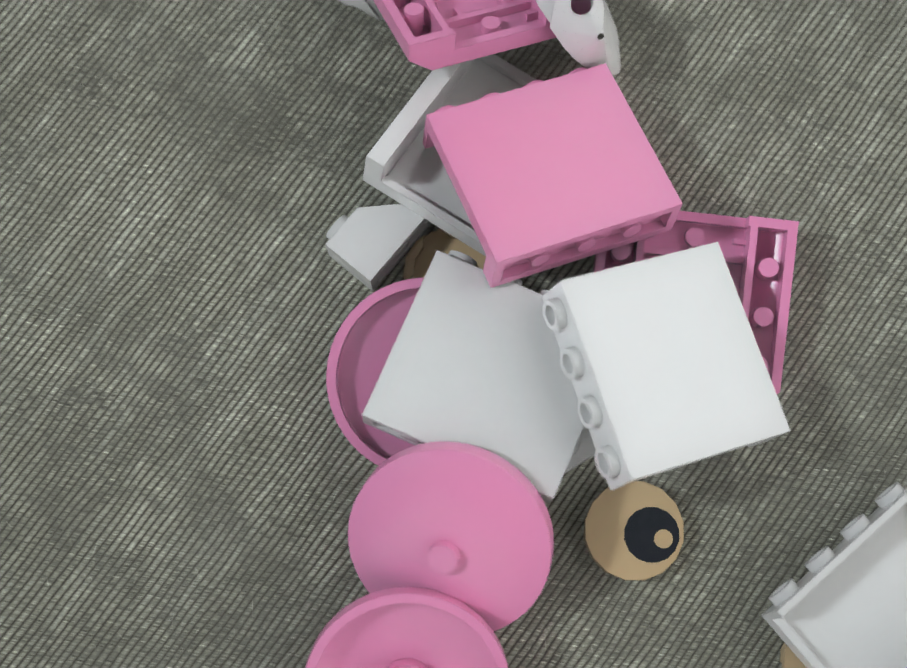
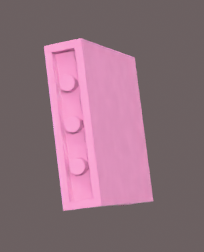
[423,63,683,288]

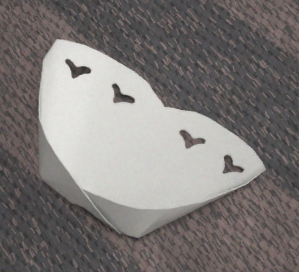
[535,0,621,75]

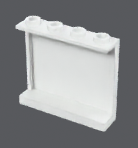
[363,54,536,256]
[542,242,791,491]
[362,250,584,504]
[761,482,907,668]

